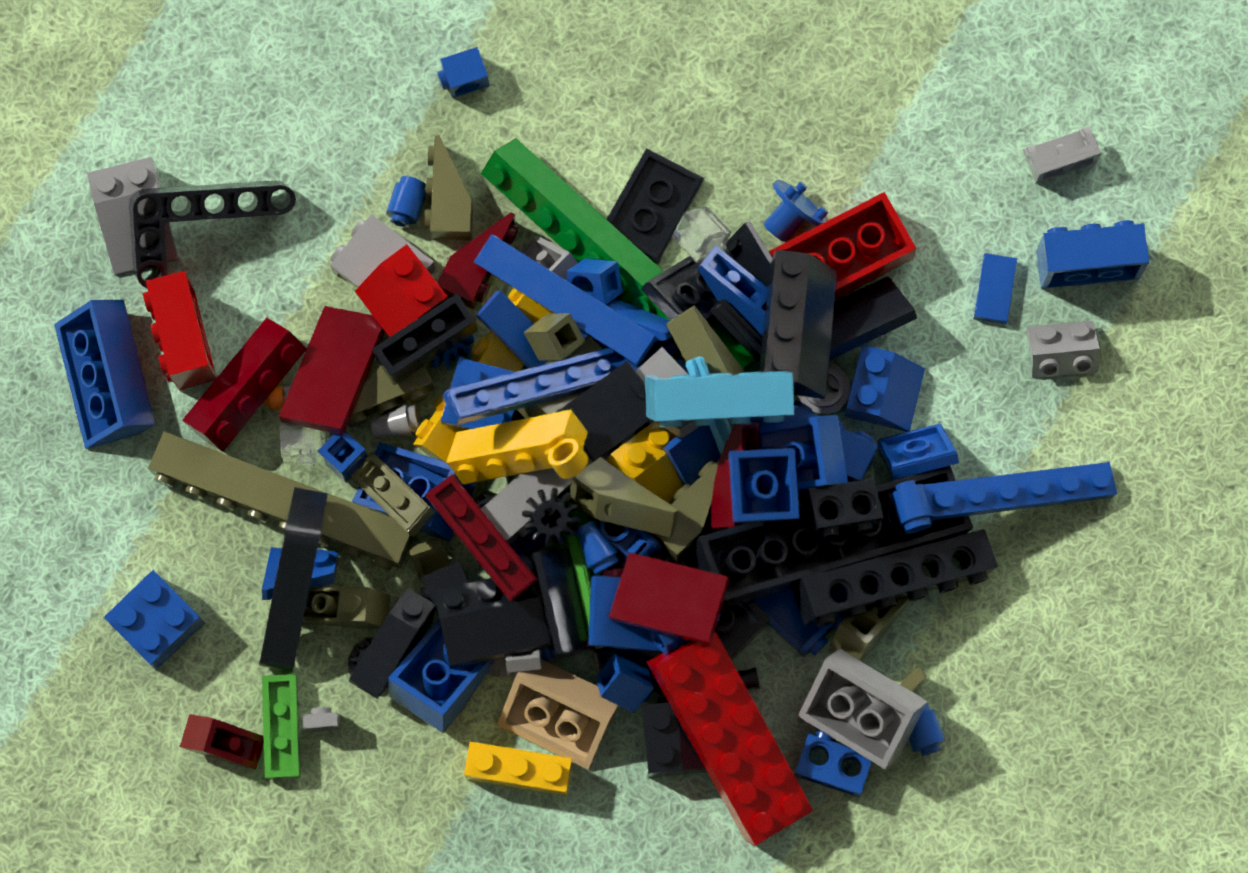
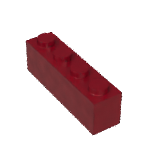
[182,317,307,452]

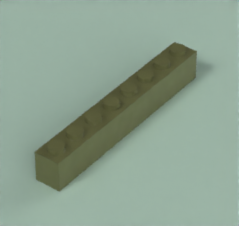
[148,431,413,570]

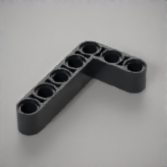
[129,180,296,288]
[259,487,328,672]

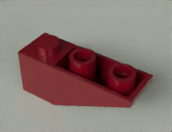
[437,212,519,310]

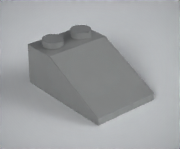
[87,157,179,276]

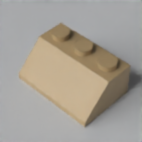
[497,659,619,770]

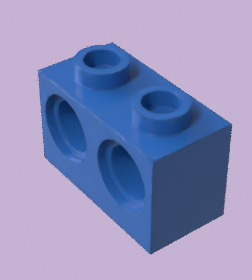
[794,731,872,798]

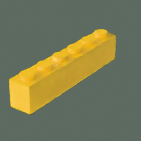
[413,288,554,462]

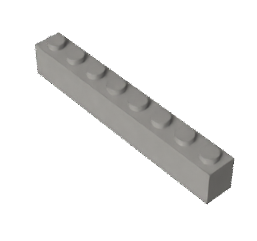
[481,347,687,549]

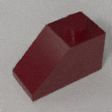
[180,714,264,770]

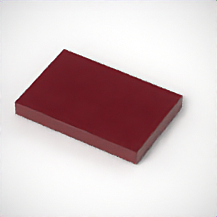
[609,552,730,645]

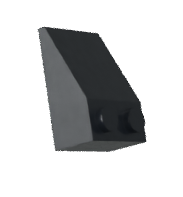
[642,702,707,778]

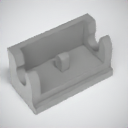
[1023,126,1101,183]

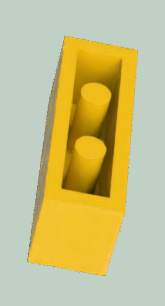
[464,741,573,796]

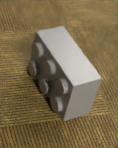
[798,649,928,769]

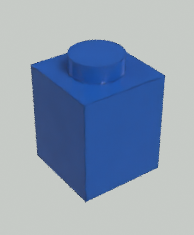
[596,652,654,713]

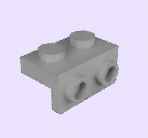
[1026,321,1100,378]

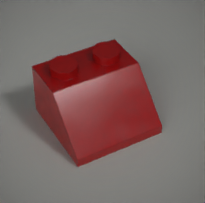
[355,244,448,337]

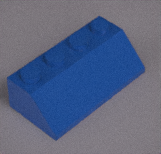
[54,300,156,449]

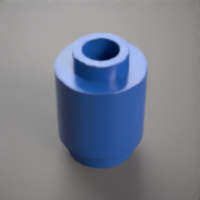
[386,176,426,228]
[891,480,933,534]
[909,703,946,756]

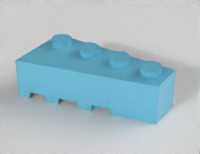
[645,371,794,427]

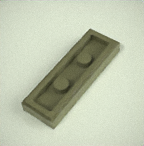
[350,452,436,537]

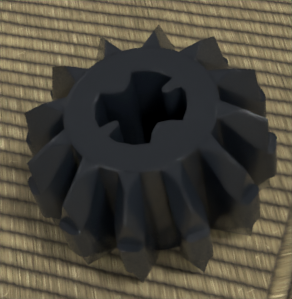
[522,488,581,547]

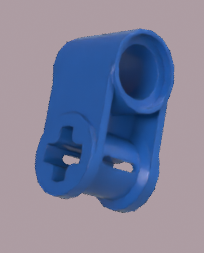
[599,520,663,563]

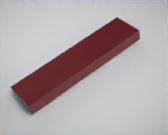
[425,474,538,603]

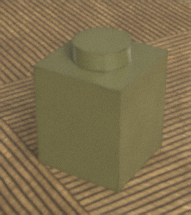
[524,313,585,361]

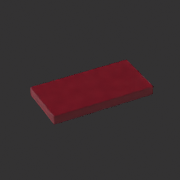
[278,306,385,435]

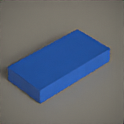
[973,253,1017,324]

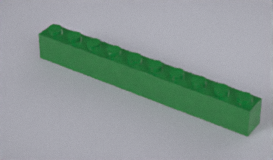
[480,138,756,372]

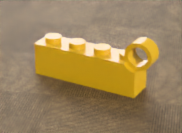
[446,410,588,484]

